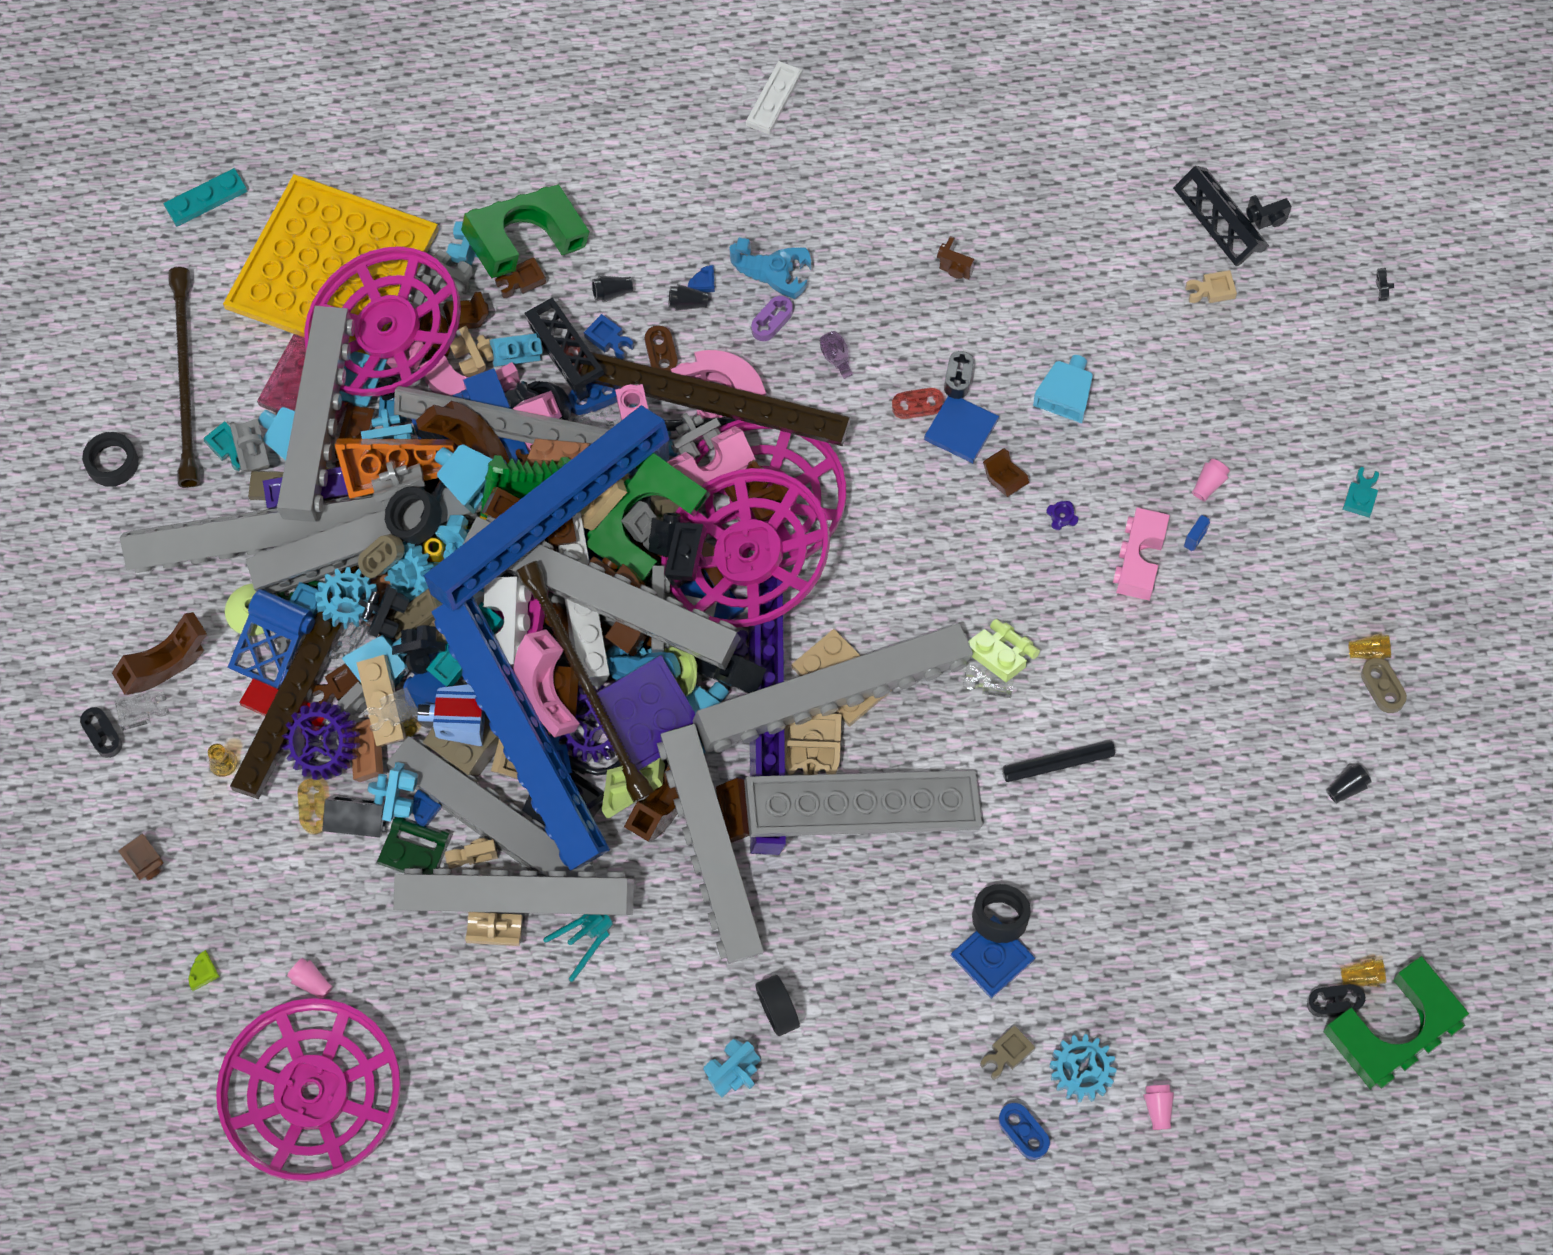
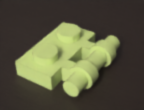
[968,619,1040,682]

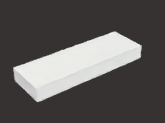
[746,61,802,135]

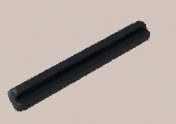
[1002,740,1116,782]

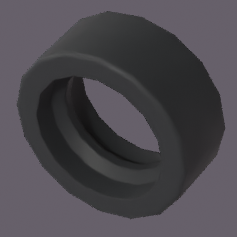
[82,432,139,487]
[384,486,442,544]
[972,884,1031,943]
[755,975,800,1036]

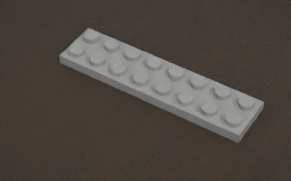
[744,771,982,837]

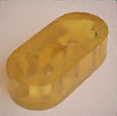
[297,779,326,835]

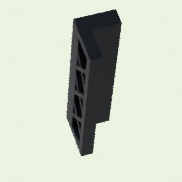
[1173,166,1269,266]
[524,297,605,401]

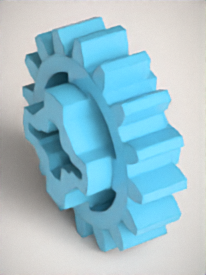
[384,541,434,602]
[315,567,378,629]
[1049,1034,1117,1103]

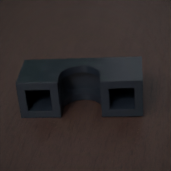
[694,654,766,694]

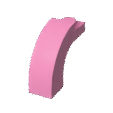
[671,350,766,396]
[419,355,520,396]
[514,630,580,738]

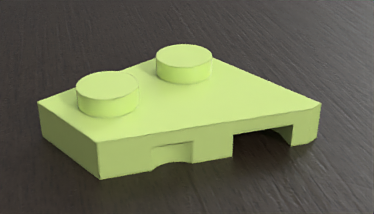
[602,758,665,818]

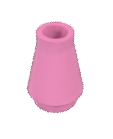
[1192,459,1230,502]
[287,958,333,999]
[1143,1085,1174,1130]

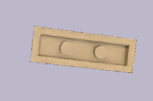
[356,655,406,747]

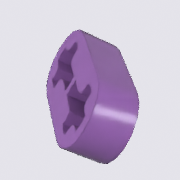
[751,296,793,341]

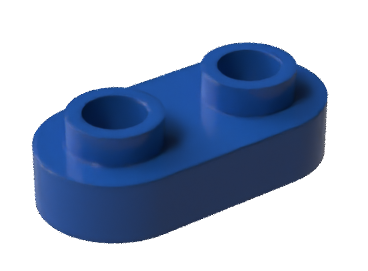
[568,383,617,416]
[998,1103,1050,1160]

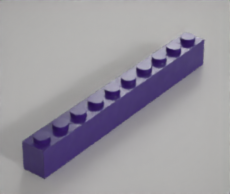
[749,576,786,855]

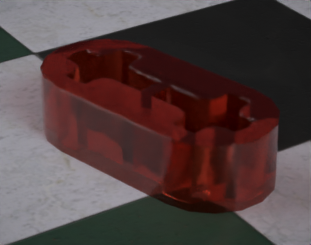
[892,388,944,419]

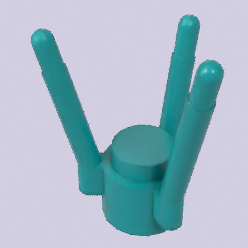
[543,914,613,982]

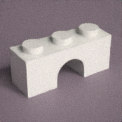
[484,577,531,668]

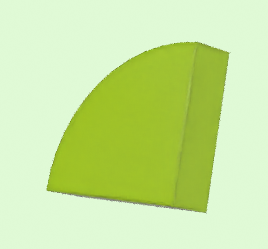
[188,950,220,991]

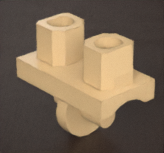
[450,326,494,377]
[465,912,523,946]

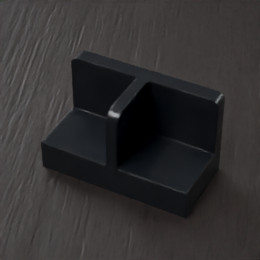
[664,522,706,589]

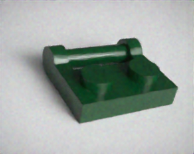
[377,817,452,875]

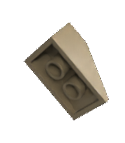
[423,713,499,776]

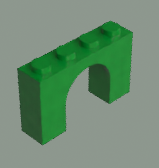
[461,184,590,279]
[586,453,710,586]
[1323,956,1469,1090]

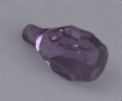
[819,331,853,380]

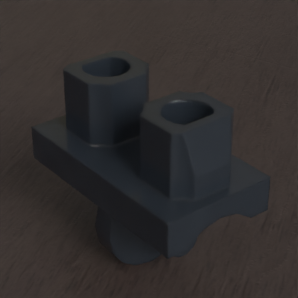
[358,584,410,638]
[392,625,446,675]

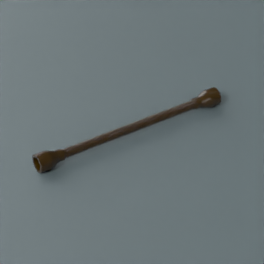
[168,267,200,488]
[516,561,654,803]

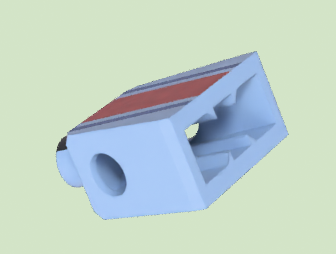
[418,684,485,746]

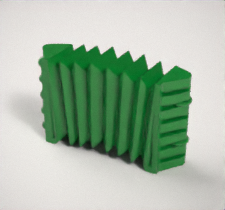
[480,455,571,518]

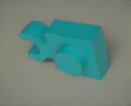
[203,421,241,472]
[1342,467,1379,518]

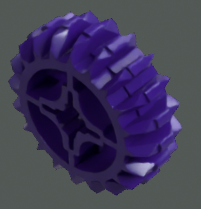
[559,685,616,763]
[282,702,361,780]

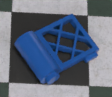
[227,589,315,689]

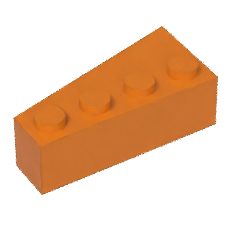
[335,438,457,499]

